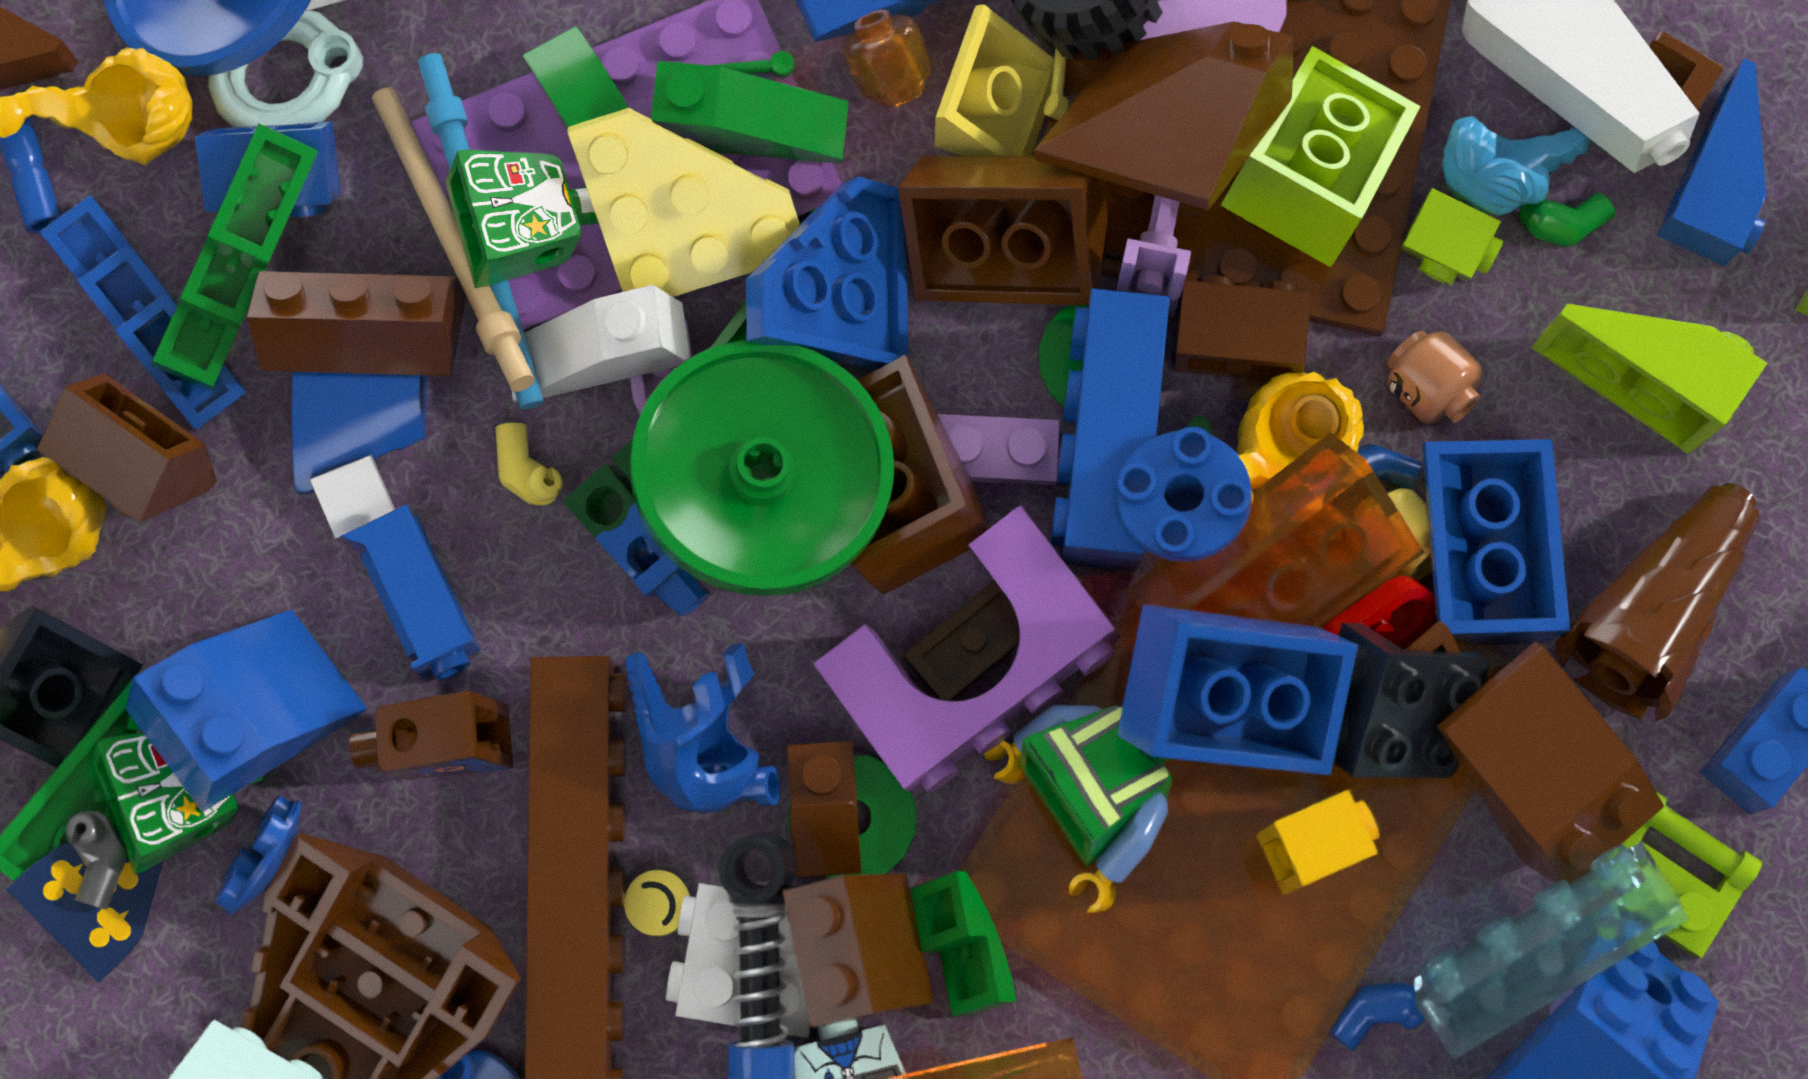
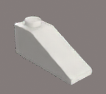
[512,285,690,403]

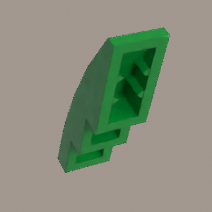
[151,123,318,391]

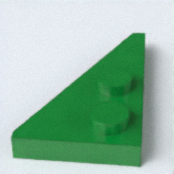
[0,679,139,882]

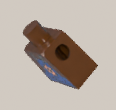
[349,690,514,780]

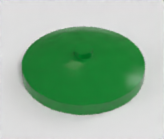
[630,340,894,596]

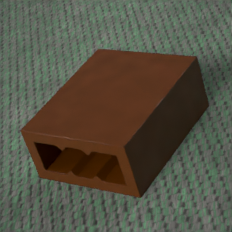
[783,873,934,1027]

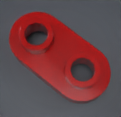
[1323,576,1436,650]

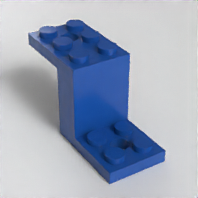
[1484,915,1719,1079]

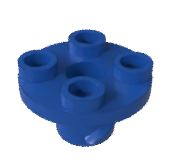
[1117,427,1252,561]

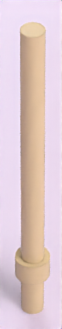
[372,87,535,392]

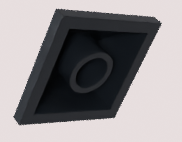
[0,605,143,768]

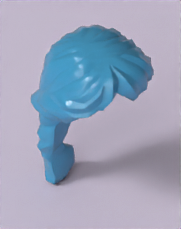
[1441,116,1593,216]

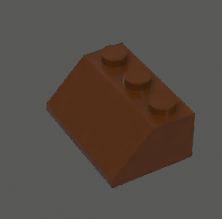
[898,156,1108,305]
[247,271,466,376]

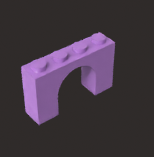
[813,505,1122,794]

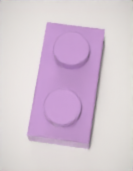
[938,414,1059,486]

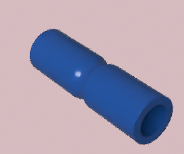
[0,116,61,234]

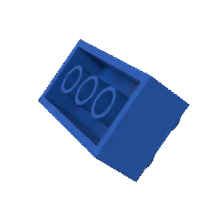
[1050,289,1170,572]

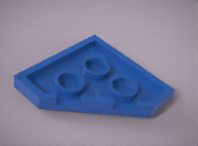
[746,176,909,370]

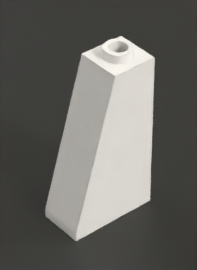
[1461,0,1700,173]

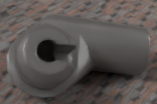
[65,811,127,910]

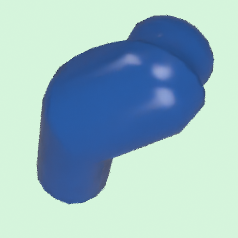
[1327,982,1427,1052]

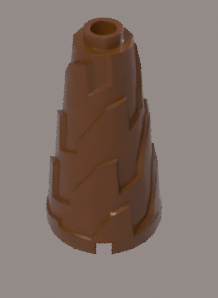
[1555,483,1760,721]

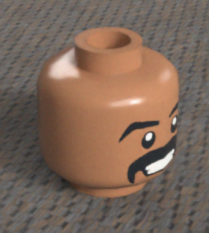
[1387,331,1482,424]

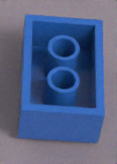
[1117,605,1358,775]

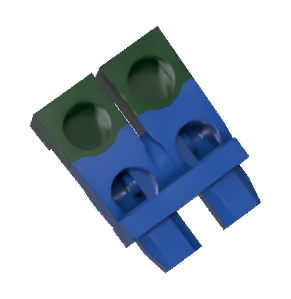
[562,439,711,616]

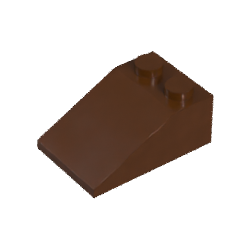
[851,355,991,595]
[1437,642,1664,891]

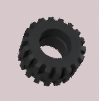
[1011,0,1163,60]

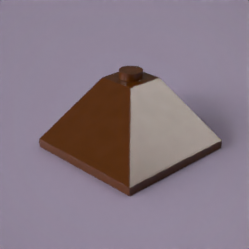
[1034,21,1293,210]

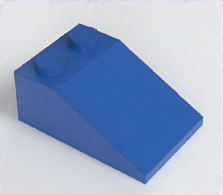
[126,610,367,812]

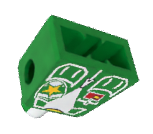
[445,150,599,288]
[92,733,263,874]

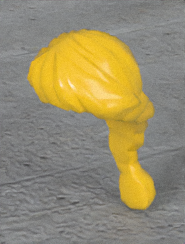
[0,47,192,165]
[1237,372,1364,504]
[0,457,107,592]

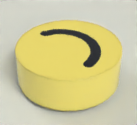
[624,870,690,937]

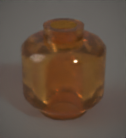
[843,10,934,107]

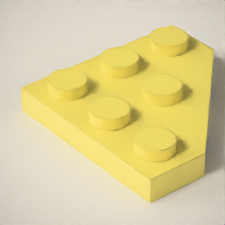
[567,108,800,297]

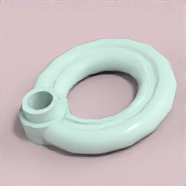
[208,10,363,127]

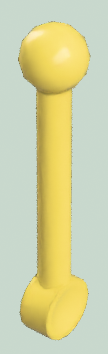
[1044,48,1068,120]

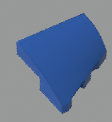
[292,372,428,494]

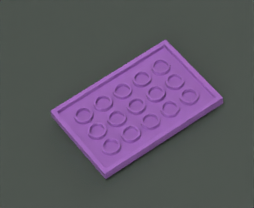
[411,0,842,333]

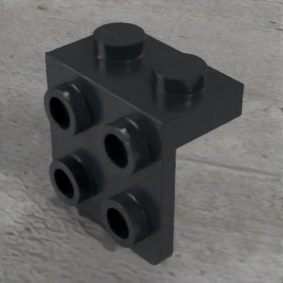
[1333,622,1489,778]

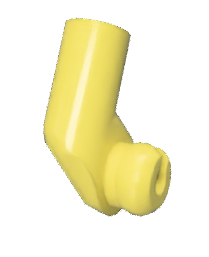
[495,423,563,506]

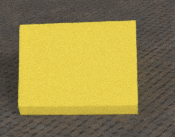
[934,5,1054,156]

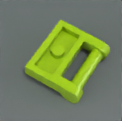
[1585,791,1762,959]

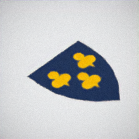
[6,828,164,983]

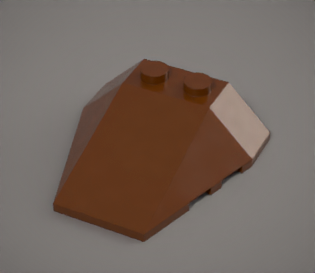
[241,833,521,1079]

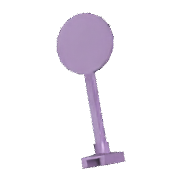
[1116,0,1286,317]

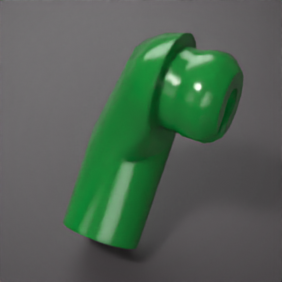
[1519,193,1615,247]

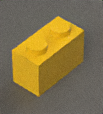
[1256,790,1379,895]

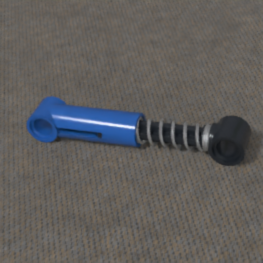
[718,832,797,1079]

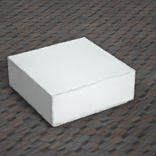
[310,454,395,538]

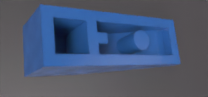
[1656,58,1766,267]

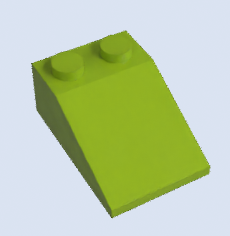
[1221,46,1421,267]
[1531,304,1768,454]

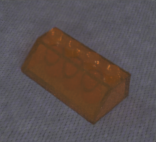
[1124,432,1425,629]

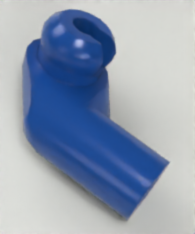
[1327,444,1422,500]

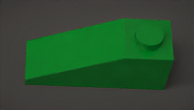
[651,61,849,164]

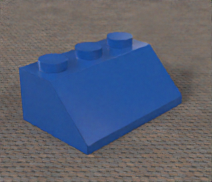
[1422,439,1570,645]

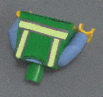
[984,704,1173,913]

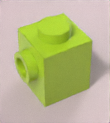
[1401,188,1504,286]

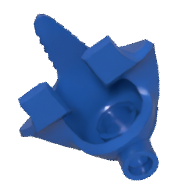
[625,643,781,814]

